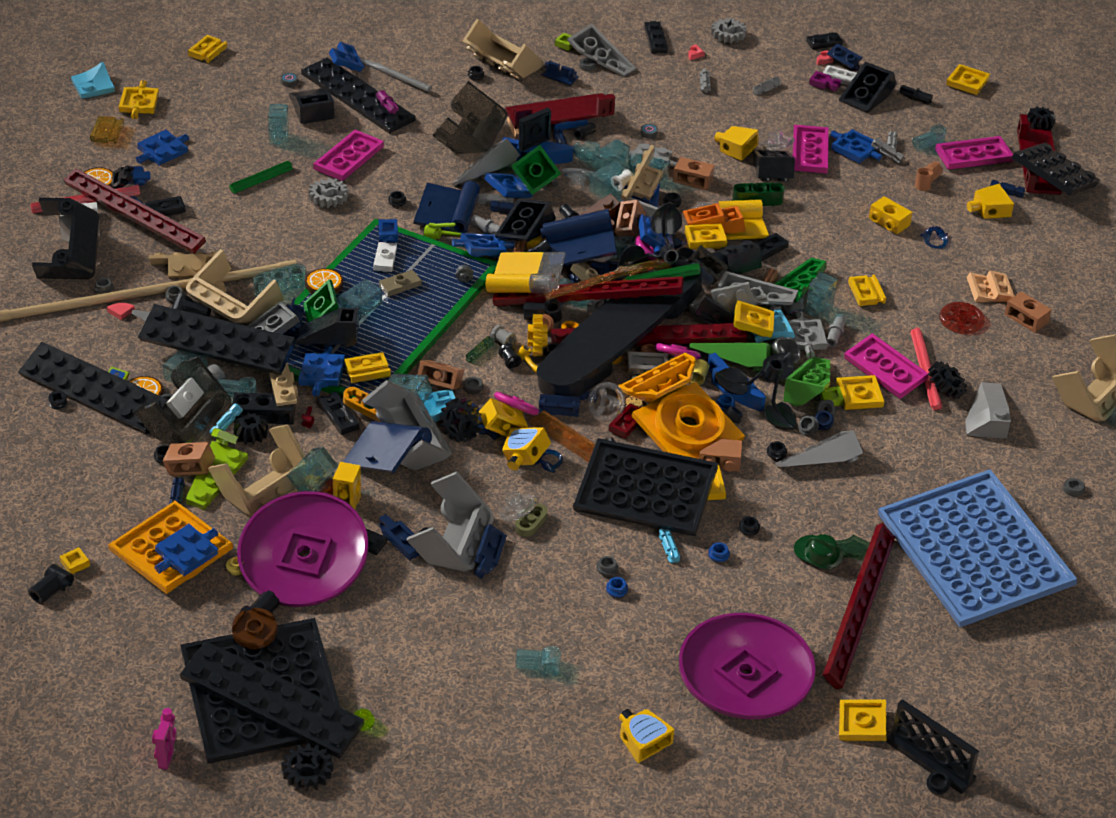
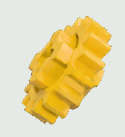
[527,314,548,356]

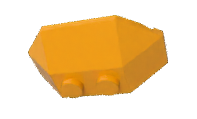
[618,353,696,403]

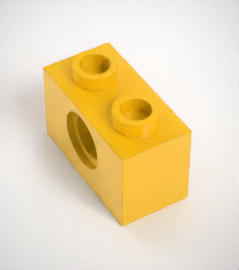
[869,196,913,234]
[479,398,528,437]
[333,462,361,510]

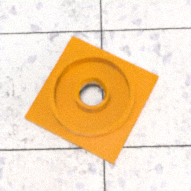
[632,381,745,459]
[108,501,233,594]

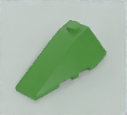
[690,343,771,372]
[783,357,830,406]

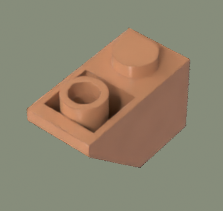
[699,439,742,472]

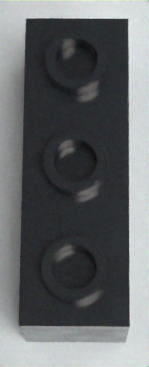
[232,392,296,425]

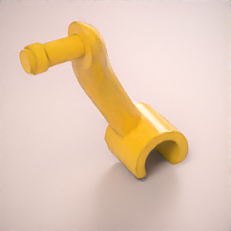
[517,345,538,373]

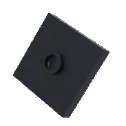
[519,107,551,152]

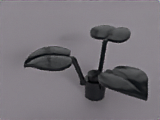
[617,202,700,275]
[715,352,796,429]

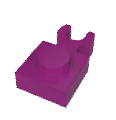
[809,71,841,91]

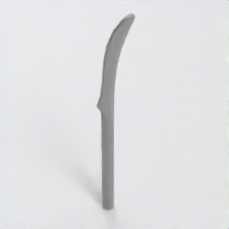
[360,57,432,93]

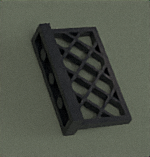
[886,699,979,794]

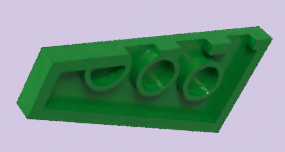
[774,257,827,303]

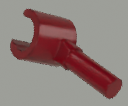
[301,406,314,428]

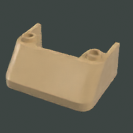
[186,249,284,323]
[1052,334,1116,422]
[208,424,314,517]

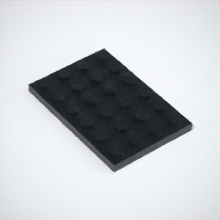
[573,438,718,537]

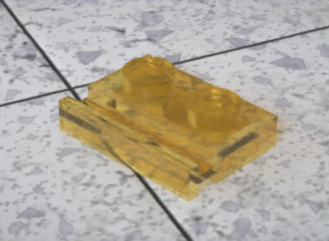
[90,116,124,144]

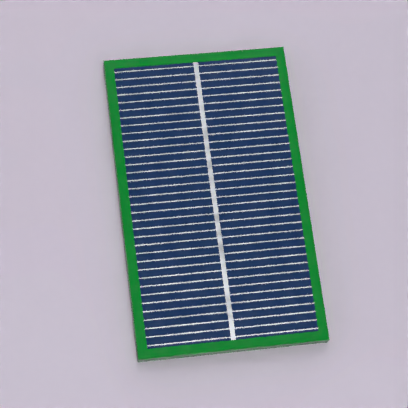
[282,218,498,409]

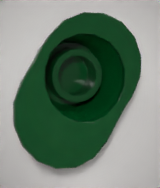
[794,534,843,569]

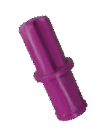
[376,90,399,114]

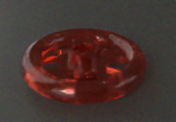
[939,302,985,334]

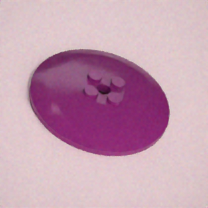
[237,491,369,607]
[679,613,815,719]

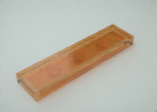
[530,410,595,463]

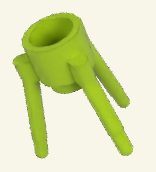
[423,223,461,240]

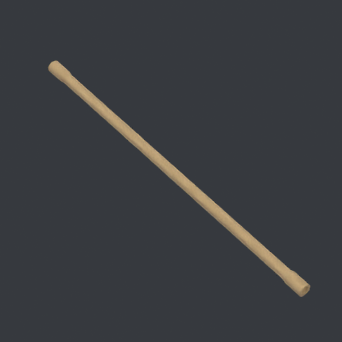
[0,260,298,322]

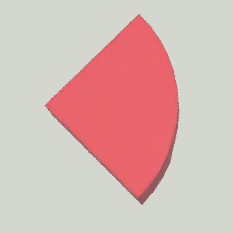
[688,44,705,60]
[816,50,833,65]
[107,303,135,320]

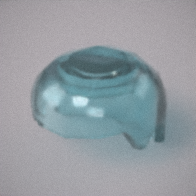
[573,140,601,161]

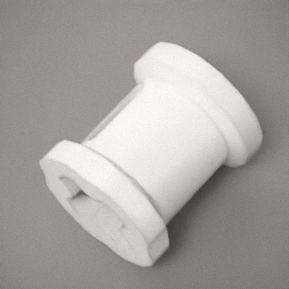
[611,169,634,191]

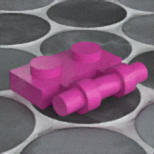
[152,708,177,769]

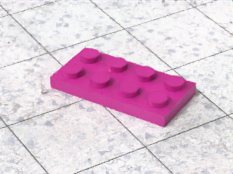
[792,125,829,174]
[313,130,384,181]
[935,136,1013,170]
[844,333,928,399]

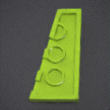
[186,441,248,510]

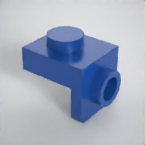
[127,166,151,186]
[379,219,398,243]

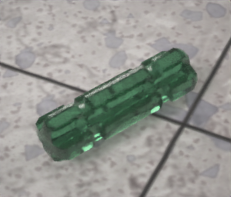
[465,336,494,364]

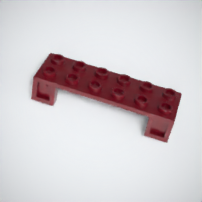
[505,93,616,129]
[1017,114,1062,195]

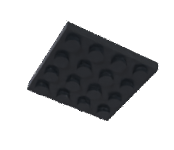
[1012,143,1100,196]

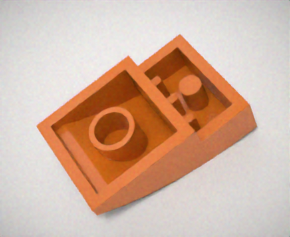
[683,203,746,234]

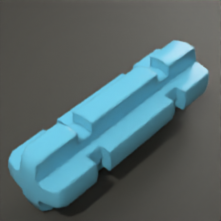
[209,403,243,438]
[659,529,680,563]

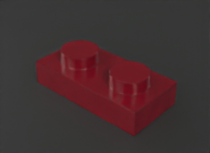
[608,403,640,439]

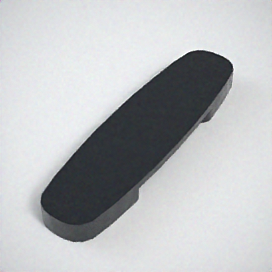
[536,259,702,397]

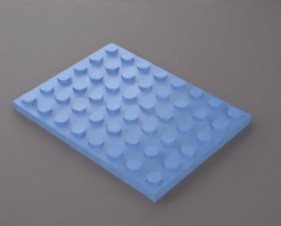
[878,469,1077,628]

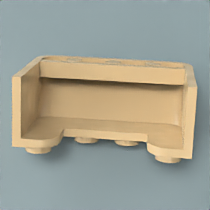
[463,19,544,80]

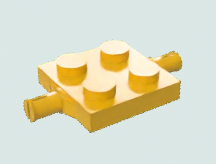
[119,80,159,120]

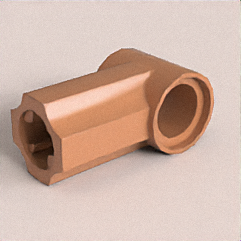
[915,161,943,191]

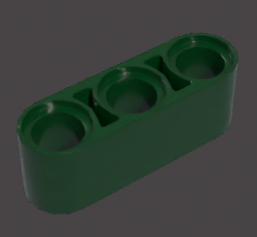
[732,183,785,206]

